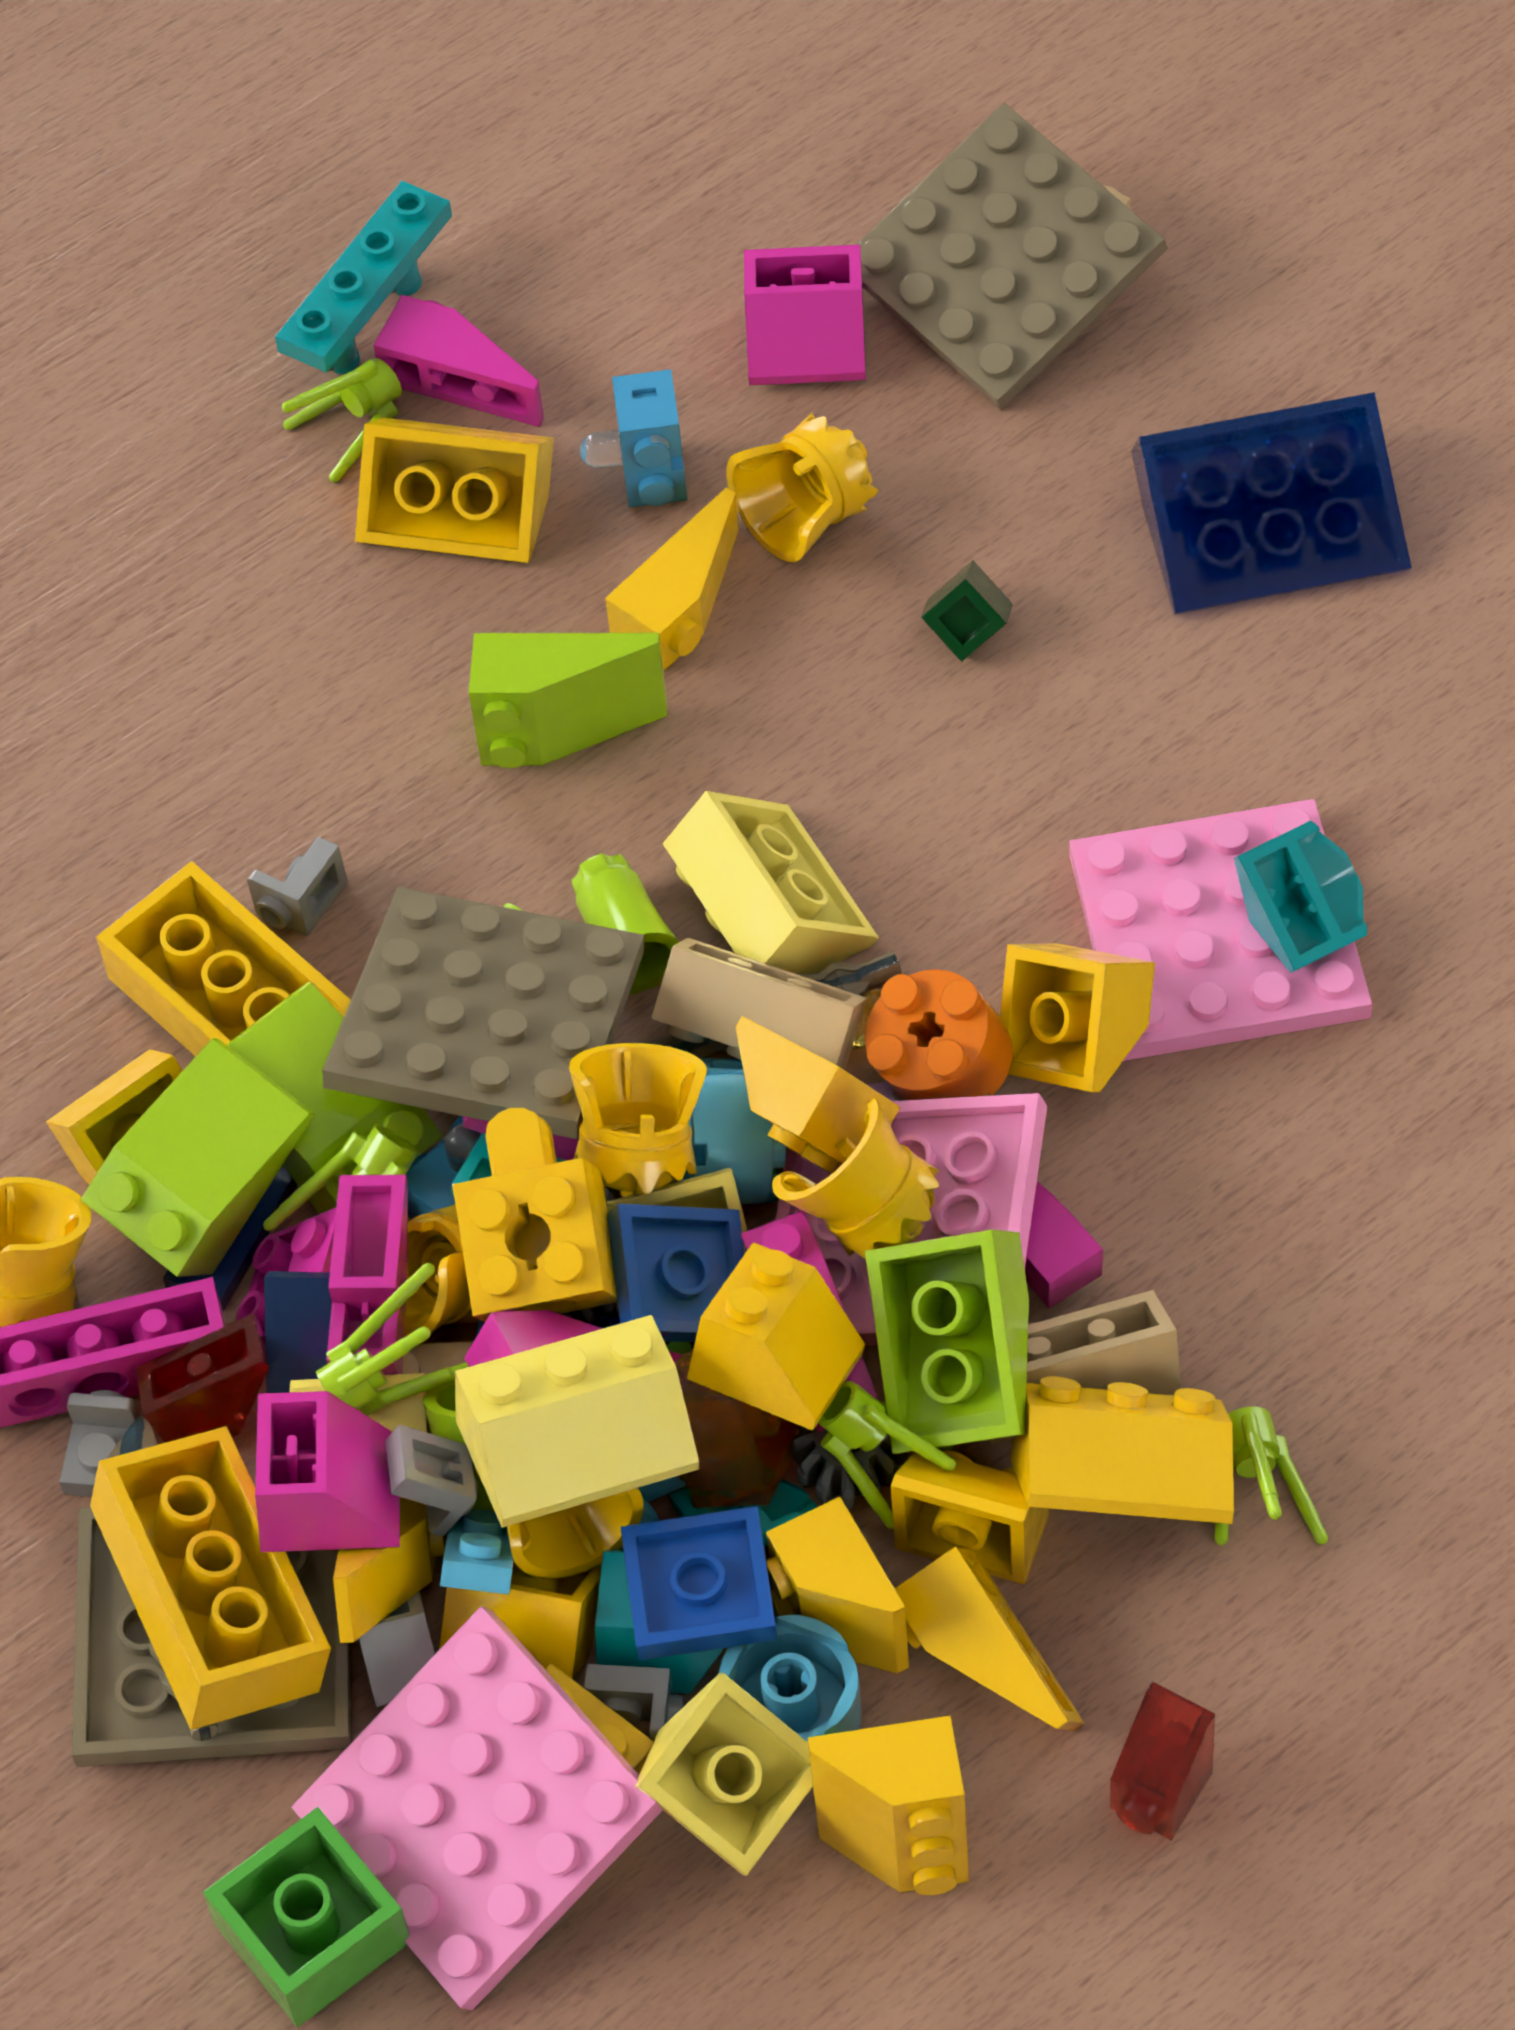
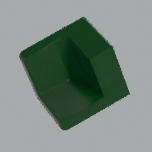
[921,560,1013,662]

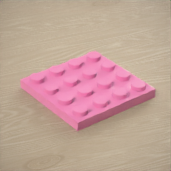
[1069,799,1372,1061]
[775,1093,1047,1346]
[291,1606,663,2011]

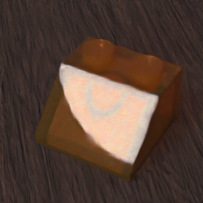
[675,1350,800,1508]

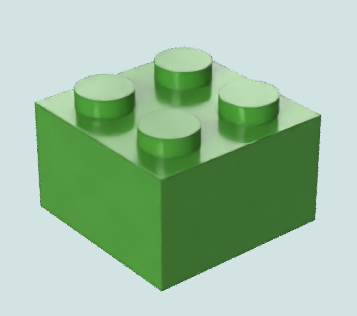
[203,1807,410,2028]

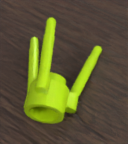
[281,358,402,483]
[263,1125,419,1231]
[316,1263,469,1416]
[818,1381,956,1529]
[1215,1406,1328,1546]

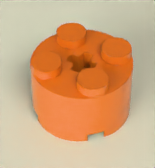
[865,969,1013,1100]

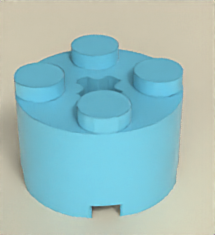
[678,1074,786,1205]
[719,1614,862,1742]

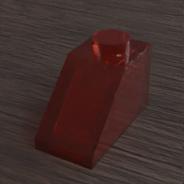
[135,1313,269,1443]
[1110,1681,1215,1841]

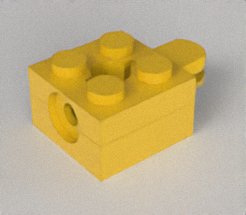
[452,1108,618,1323]

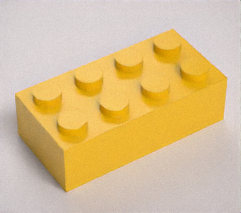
[96,861,351,1057]
[90,1426,331,1730]

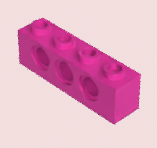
[0,1277,236,1428]

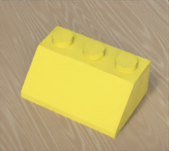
[663,791,879,974]
[455,1315,699,1528]

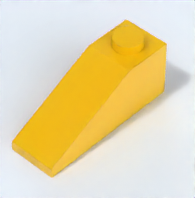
[605,487,739,671]
[333,1497,447,1643]
[895,1546,1085,1731]

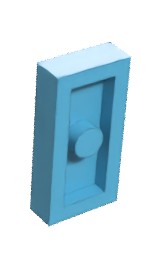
[440,1509,514,1595]

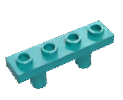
[275,180,452,374]

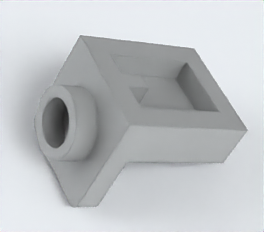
[247,837,348,936]
[59,1390,144,1497]
[385,1424,478,1537]
[584,1664,685,1741]

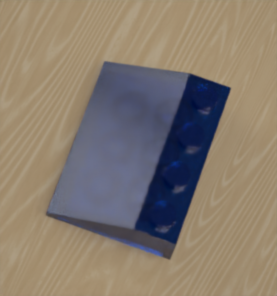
[1131,392,1412,615]

